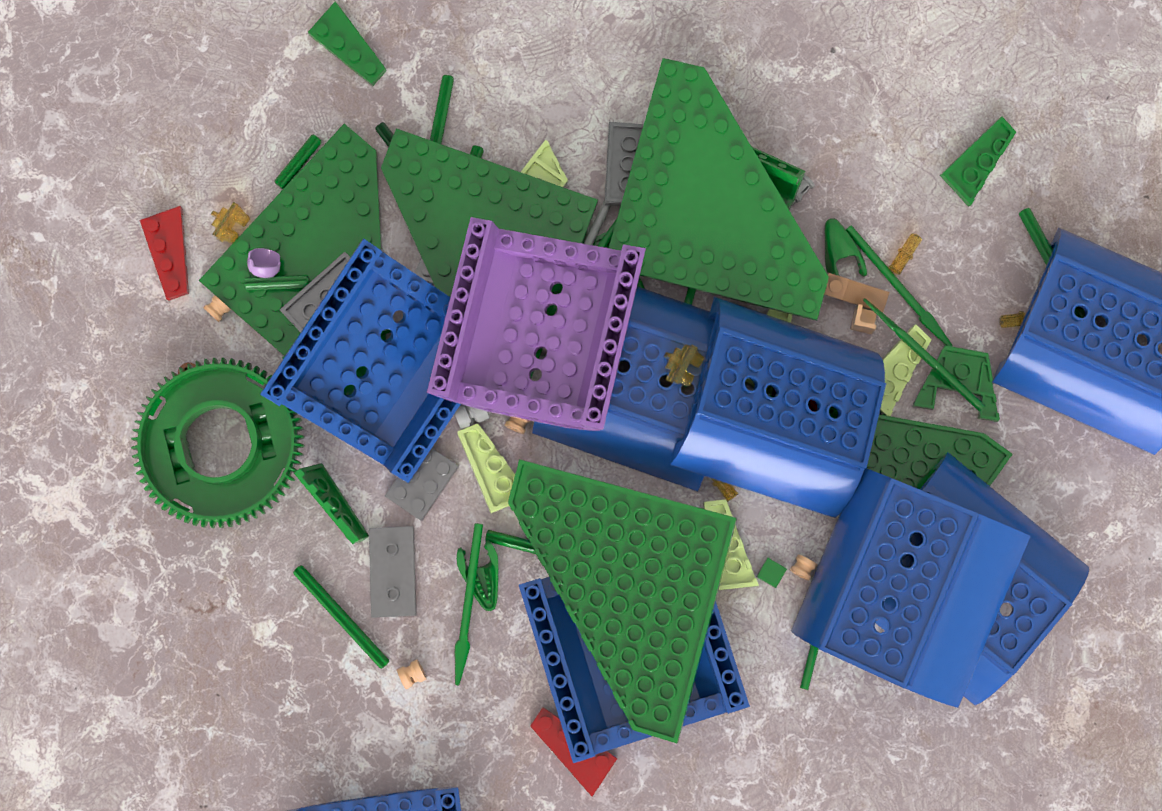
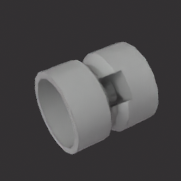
[455,404,490,430]

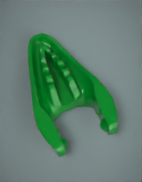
[825,218,867,277]
[456,540,498,611]

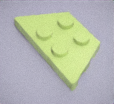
[521,140,568,187]

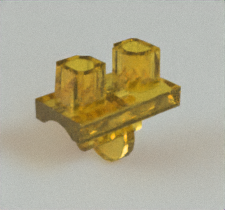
[211,202,250,244]
[664,344,704,386]

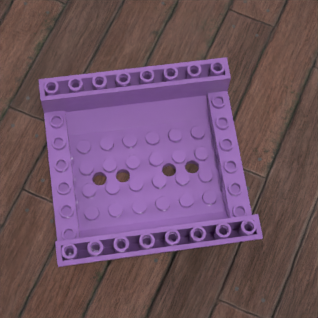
[427,217,646,431]

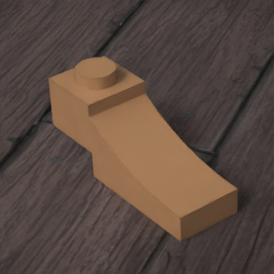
[825,273,890,312]

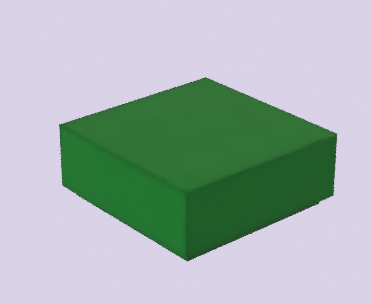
[756,558,787,588]

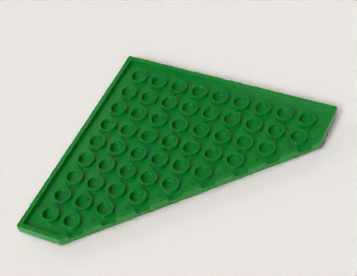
[609,58,829,321]
[198,123,386,395]
[381,128,598,379]
[508,459,737,743]

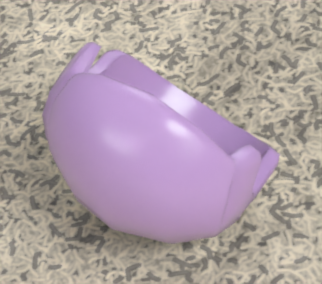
[247,248,281,278]

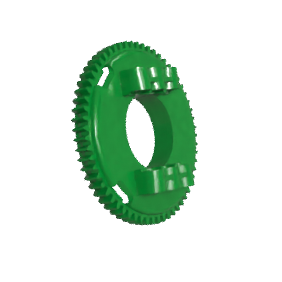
[131,357,305,529]

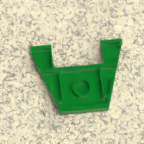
[913,345,1000,422]

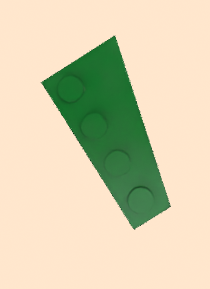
[308,1,386,86]
[940,117,1016,207]
[294,463,369,544]

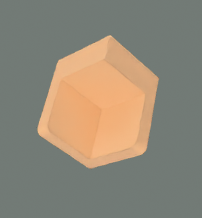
[850,304,877,334]

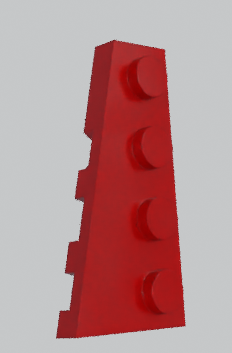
[140,206,189,301]
[530,707,617,797]

